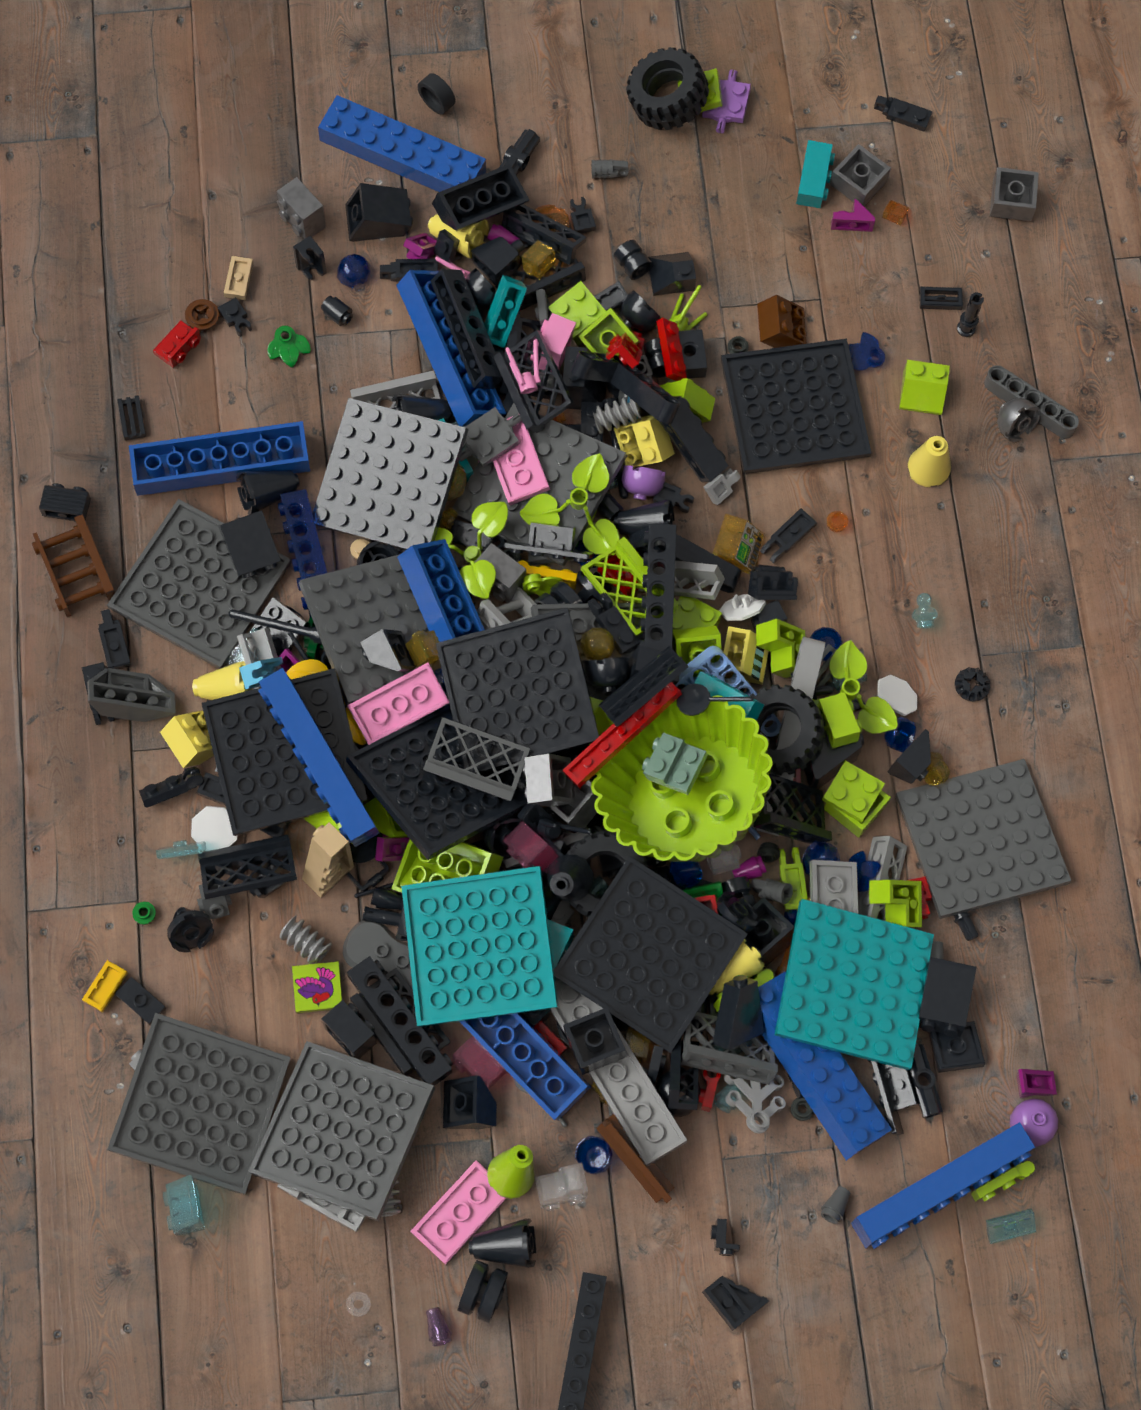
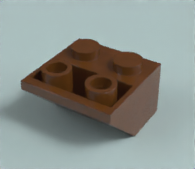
[757,295,807,348]

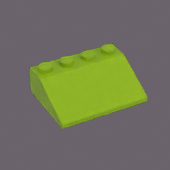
[391,839,503,893]

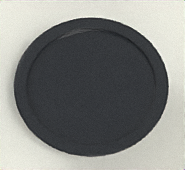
[349,832,383,863]

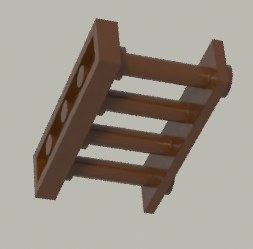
[32,514,115,617]

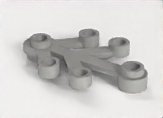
[724,1046,786,1134]

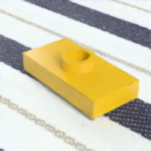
[82,960,128,1013]

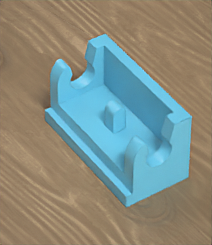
[239,657,283,689]

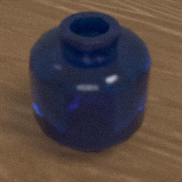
[669,861,703,888]

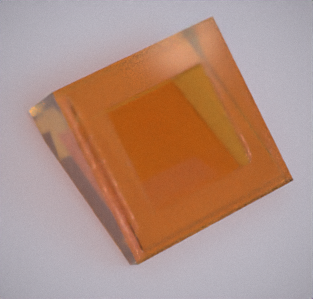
[882,200,909,225]

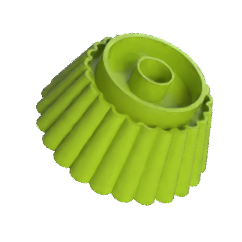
[591,695,773,862]

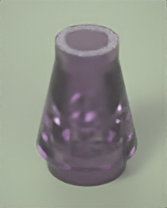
[426,1307,452,1347]

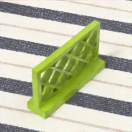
[580,536,679,636]

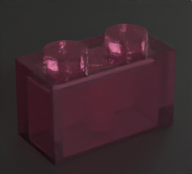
[503,821,558,871]
[453,1036,506,1089]

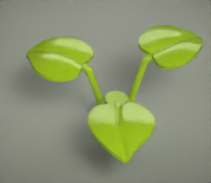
[520,453,619,555]
[435,502,508,599]
[812,640,898,734]

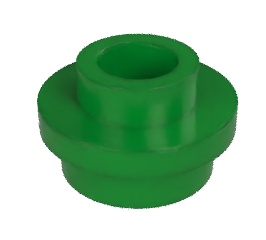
[132,901,156,925]

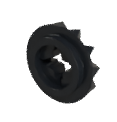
[955,667,990,702]

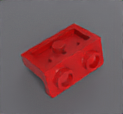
[153,320,201,368]
[605,332,642,369]

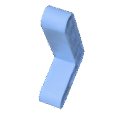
[675,646,781,737]

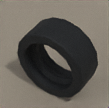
[417,73,456,114]

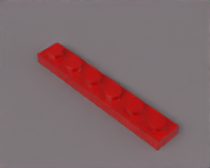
[563,682,682,788]

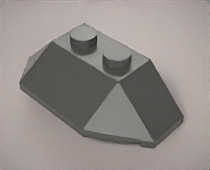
[87,668,176,722]

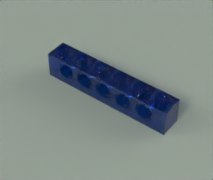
[278,489,327,618]

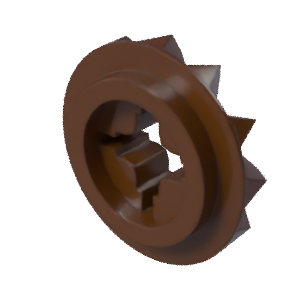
[185,299,219,332]

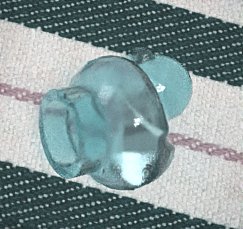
[911,593,938,628]

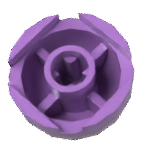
[621,465,666,500]
[1009,1099,1058,1147]

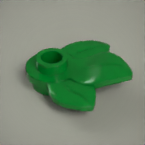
[267,325,311,367]

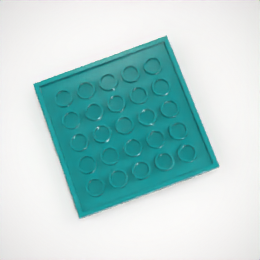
[402,866,558,1026]
[774,899,934,1070]

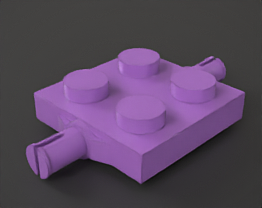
[703,70,751,133]

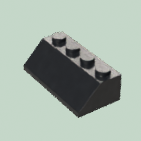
[432,164,529,231]

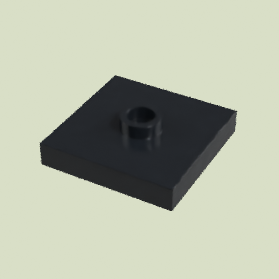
[928,1021,985,1073]

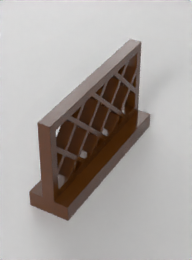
[596,1113,674,1203]

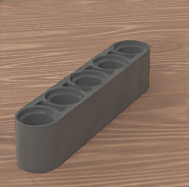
[984,365,1079,439]

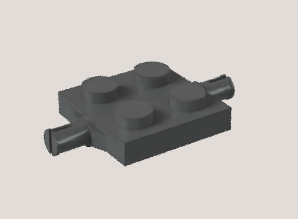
[460,407,522,467]

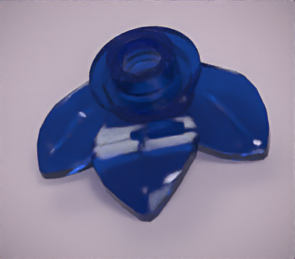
[848,332,885,371]
[849,851,881,892]

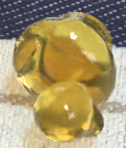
[924,752,950,786]

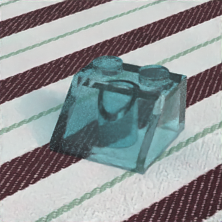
[163,1175,205,1236]

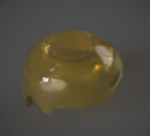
[580,628,615,661]

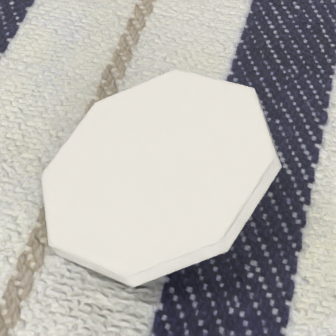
[719,594,766,621]
[878,675,917,716]
[191,806,238,851]

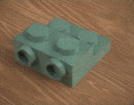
[642,733,708,795]

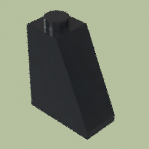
[713,975,764,1050]

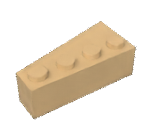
[302,822,354,898]

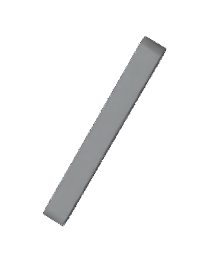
[756,637,825,836]

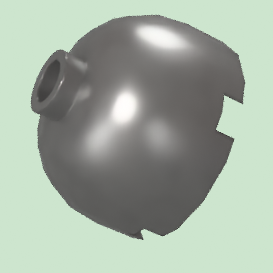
[997,398,1040,442]

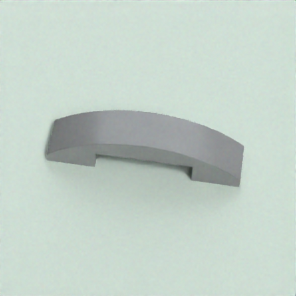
[277,1184,366,1232]

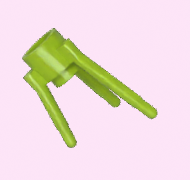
[670,285,707,331]

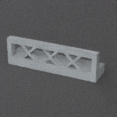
[350,370,440,409]
[638,557,725,600]
[237,627,281,689]
[858,836,907,921]

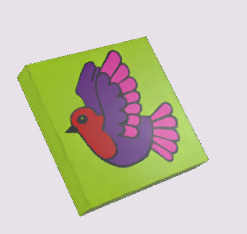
[292,961,342,1014]

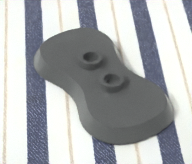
[342,921,413,993]

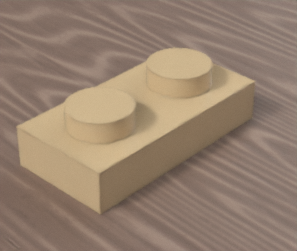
[224,256,253,300]

